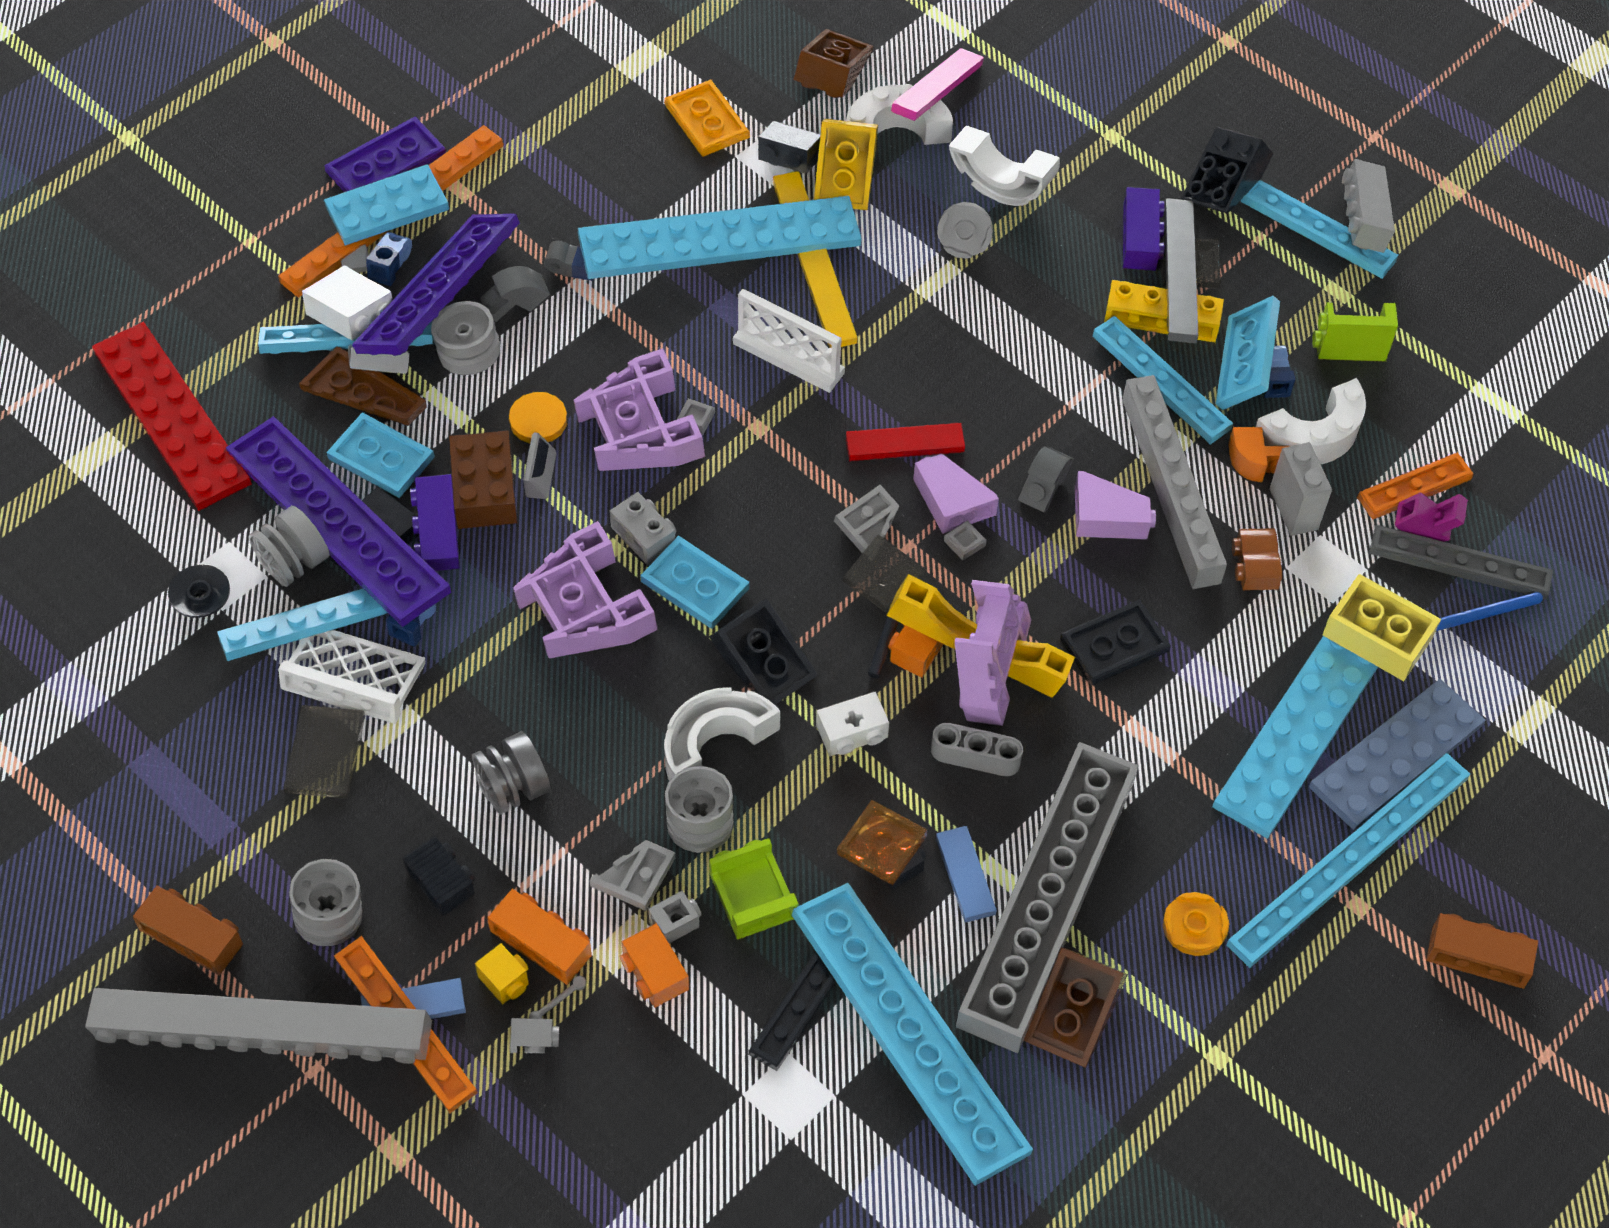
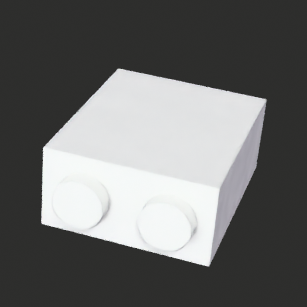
[302,266,392,340]

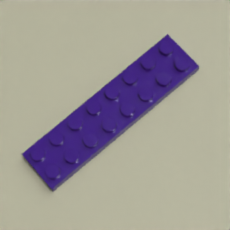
[352,214,520,356]

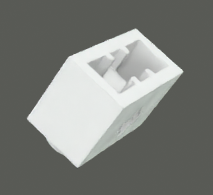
[816,692,889,757]

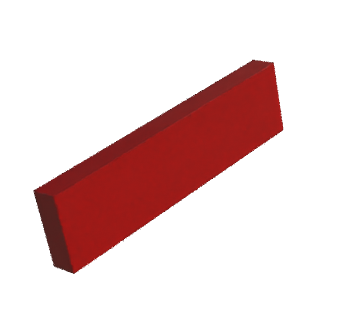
[846,423,965,461]

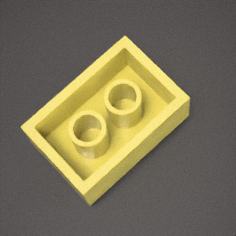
[1323,574,1441,681]

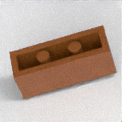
[133,885,243,976]
[1426,913,1538,989]

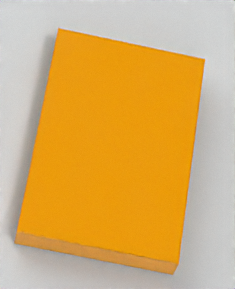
[664,79,750,157]

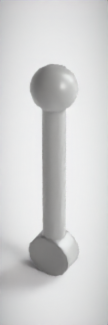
[529,976,586,1019]

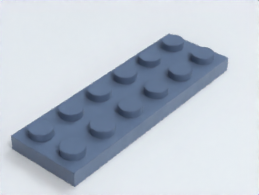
[1309,679,1486,831]

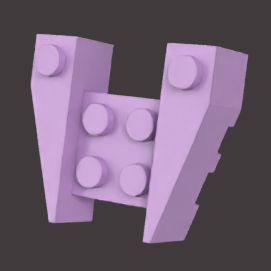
[574,348,705,471]
[513,521,657,658]
[955,580,1031,726]

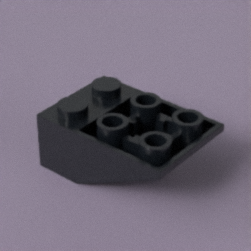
[1181,127,1273,214]

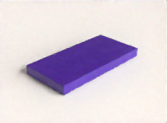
[324,116,446,192]

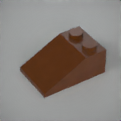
[793,29,874,98]
[1024,947,1128,1068]

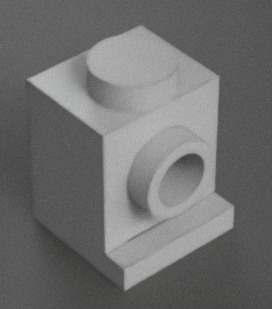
[648,890,702,946]
[510,1018,559,1053]

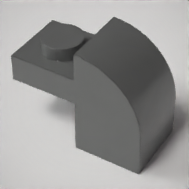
[480,266,550,322]
[1018,446,1074,512]

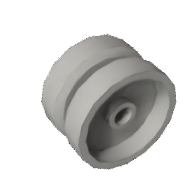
[431,301,500,375]

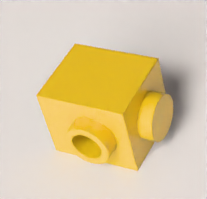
[475,943,529,1004]

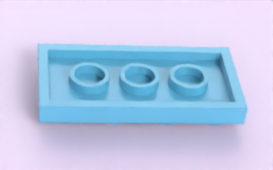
[324,164,449,245]
[1216,296,1280,410]

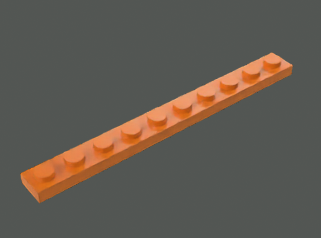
[278,125,503,298]

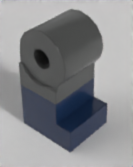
[544,241,594,281]

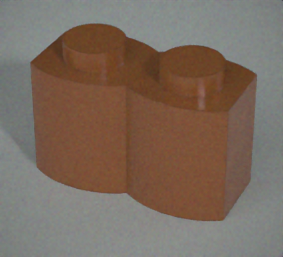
[1232,528,1282,590]

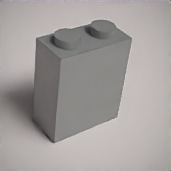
[1270,442,1332,536]

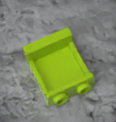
[1312,302,1398,361]
[709,839,799,940]

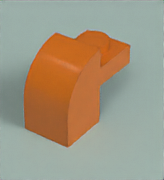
[1228,427,1289,482]

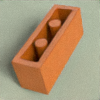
[487,888,592,985]

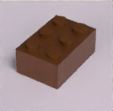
[449,431,517,529]

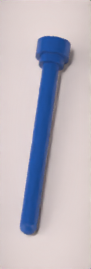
[1436,592,1543,631]

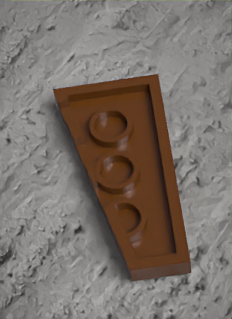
[299,346,427,426]

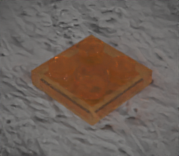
[837,800,927,885]

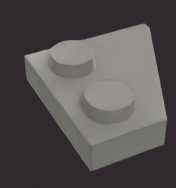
[834,485,899,563]

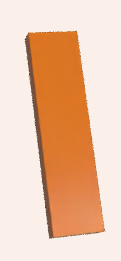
[1357,452,1474,520]

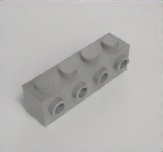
[1342,159,1395,253]

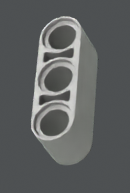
[931,723,1023,776]

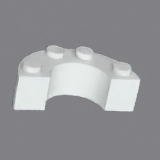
[846,84,953,145]
[949,126,1060,206]
[1256,378,1366,464]
[664,688,780,781]

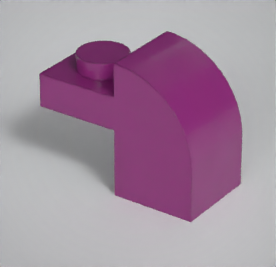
[1395,492,1468,542]

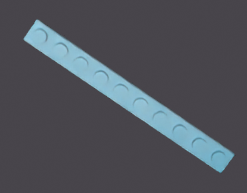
[1226,753,1470,968]

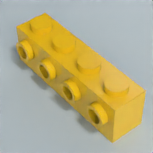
[1104,280,1224,343]

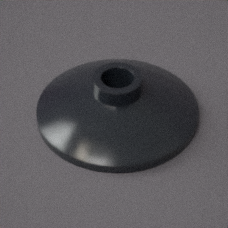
[168,564,230,618]

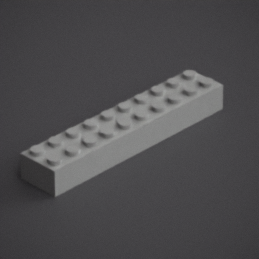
[956,742,1139,1053]

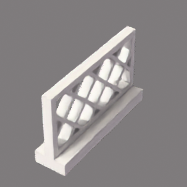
[733,289,845,393]
[278,630,425,724]

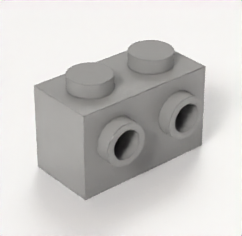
[610,492,676,566]

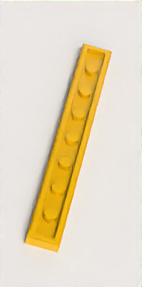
[773,171,857,348]

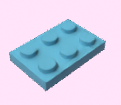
[327,412,434,498]
[640,536,749,629]

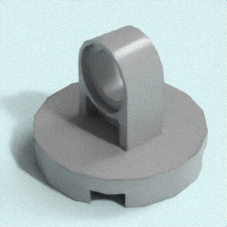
[937,202,993,259]

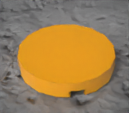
[509,392,567,444]
[1162,892,1229,956]

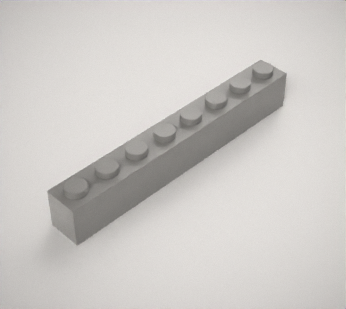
[1122,375,1227,589]

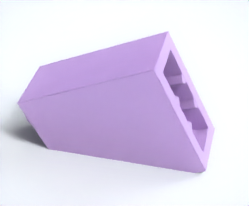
[913,454,999,534]
[1075,471,1156,539]

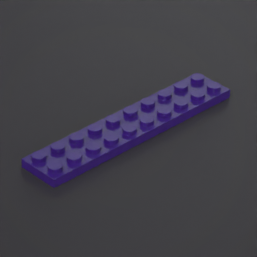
[226,416,452,627]

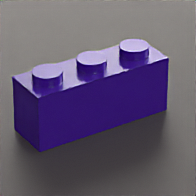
[1123,187,1164,271]
[410,474,460,571]

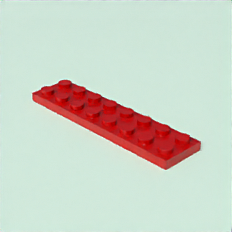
[92,321,252,511]

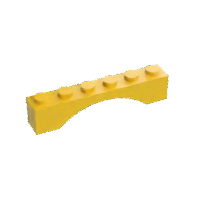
[887,574,1075,698]

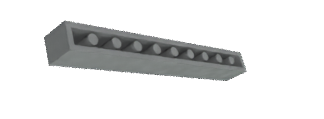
[85,988,432,1063]

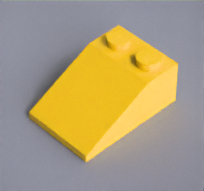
[814,119,878,210]

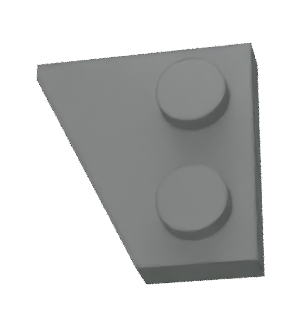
[590,840,675,911]

